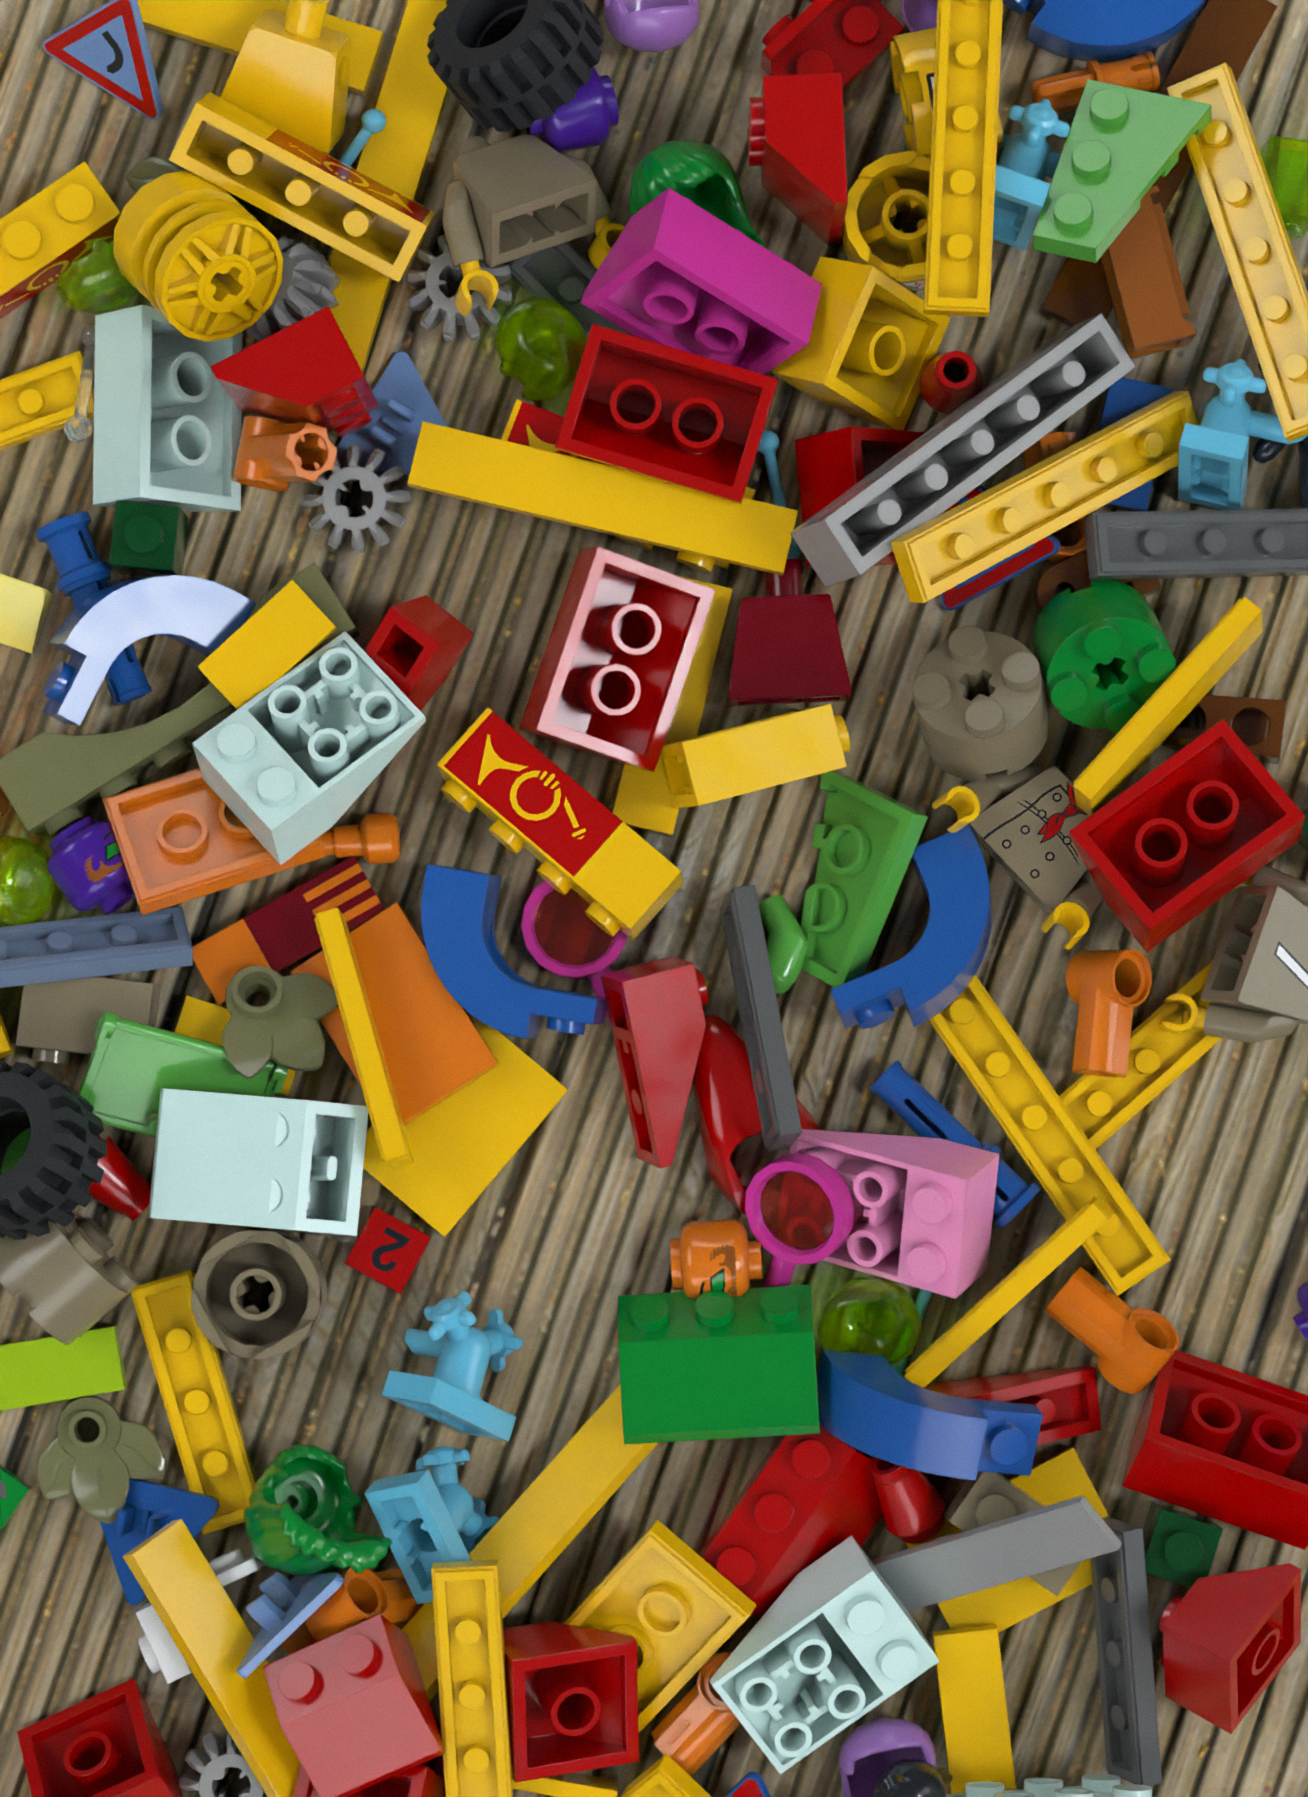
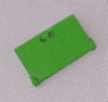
[77,1010,288,1138]

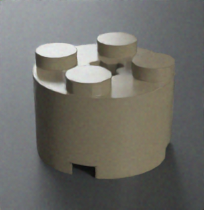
[912,626,1048,781]
[0,1210,139,1345]
[191,1228,327,1359]

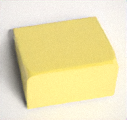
[0,574,54,654]

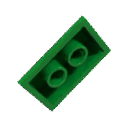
[618,1285,820,1444]

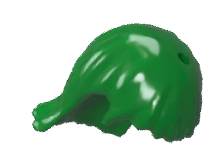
[629,140,767,249]
[243,1444,392,1576]

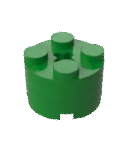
[1032,580,1176,733]

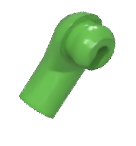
[759,895,808,994]

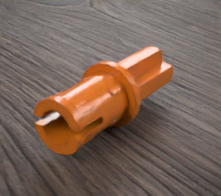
[1031,51,1160,114]

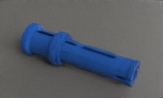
[35,511,153,706]
[869,1060,1041,1229]

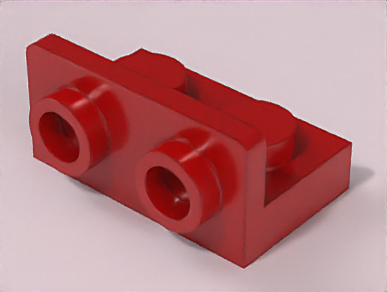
[761,0,905,91]

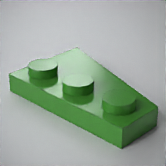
[1033,79,1212,263]
[801,770,928,988]

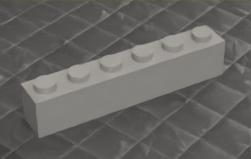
[790,313,1135,587]

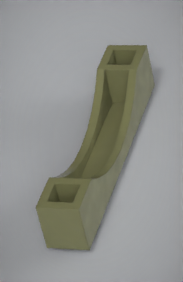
[0,562,360,837]

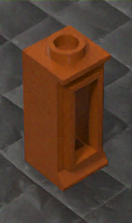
[1100,185,1197,360]

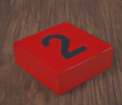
[345,1207,432,1294]

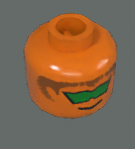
[670,1219,763,1299]

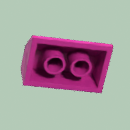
[581,188,822,375]

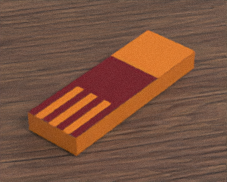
[192,856,385,1006]

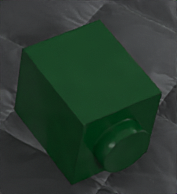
[109,501,189,577]
[1143,1502,1223,1587]

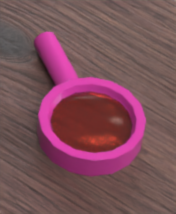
[521,881,628,1026]
[745,1153,854,1287]

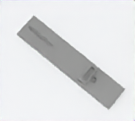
[870,1495,1122,1612]

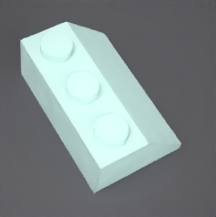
[93,305,243,512]

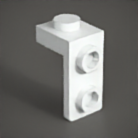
[136,1548,264,1684]

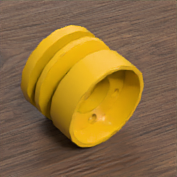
[113,170,283,342]

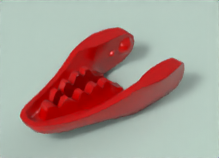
[693,1014,819,1215]

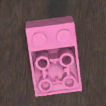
[782,1129,1000,1299]

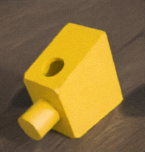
[220,0,351,154]

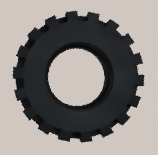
[427,0,603,132]
[0,1062,107,1240]

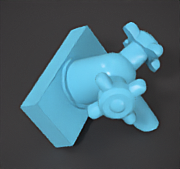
[993,99,1070,251]
[1178,359,1308,510]
[382,1291,524,1442]
[364,1446,500,1605]

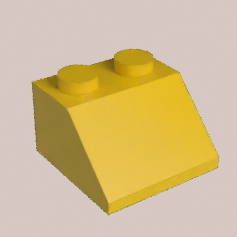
[771,256,951,431]

